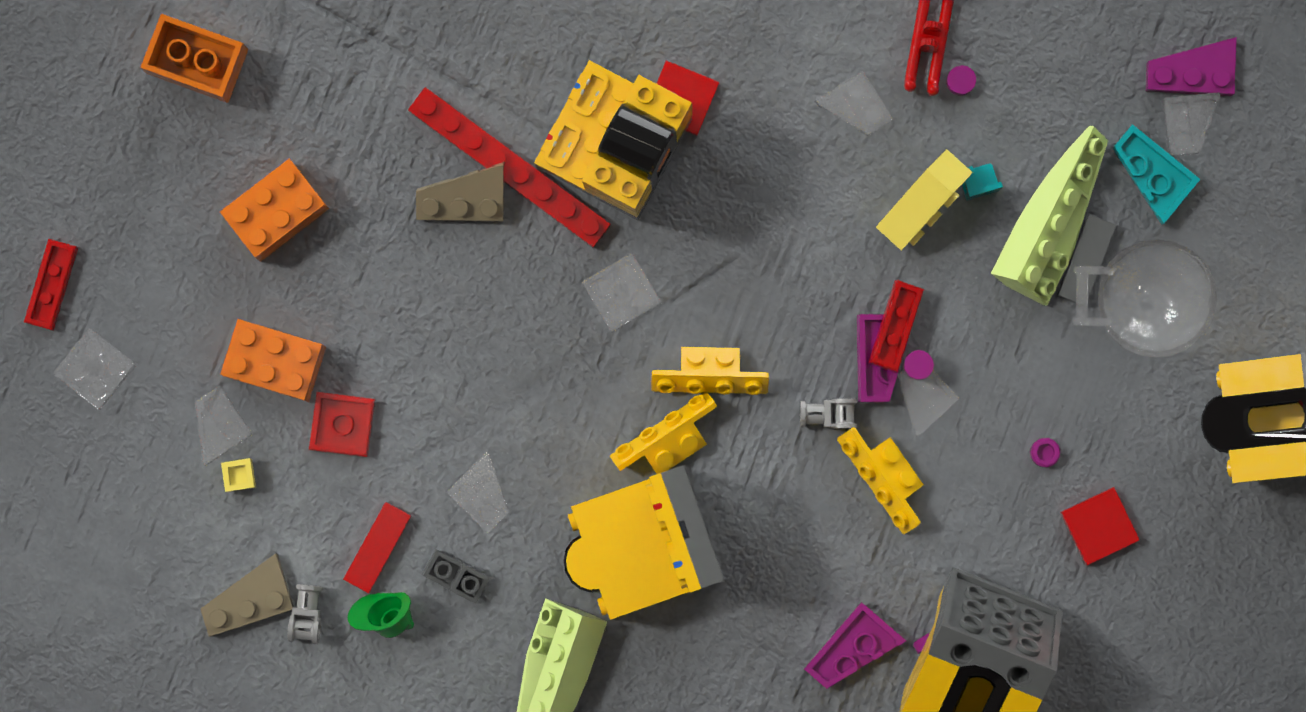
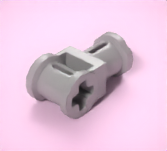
[800,399,858,429]
[287,584,322,644]

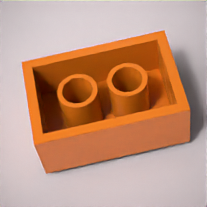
[140,14,248,103]
[220,158,329,262]
[220,319,326,402]

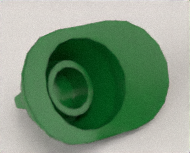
[347,592,414,638]

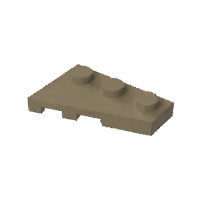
[416,162,504,221]
[200,553,294,637]

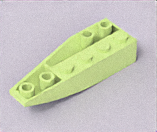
[991,126,1108,306]
[517,599,607,712]

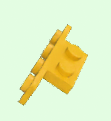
[651,347,769,395]
[610,392,717,474]
[837,427,924,534]

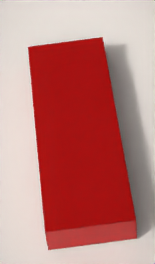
[24,239,78,331]
[868,280,924,373]
[343,502,412,593]

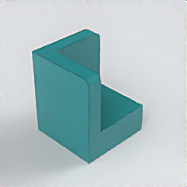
[962,163,1003,201]

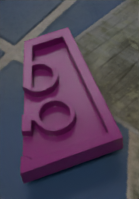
[1145,37,1237,96]
[857,314,909,402]
[804,602,906,689]

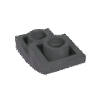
[422,549,489,604]

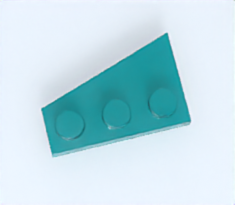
[1112,124,1200,225]

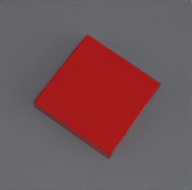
[656,60,719,136]
[309,392,376,457]
[1060,487,1140,565]

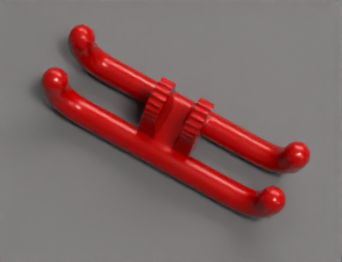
[904,0,954,96]

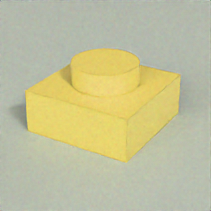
[221,458,256,492]

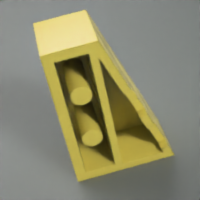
[876,149,973,251]

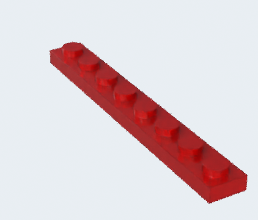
[408,87,611,248]

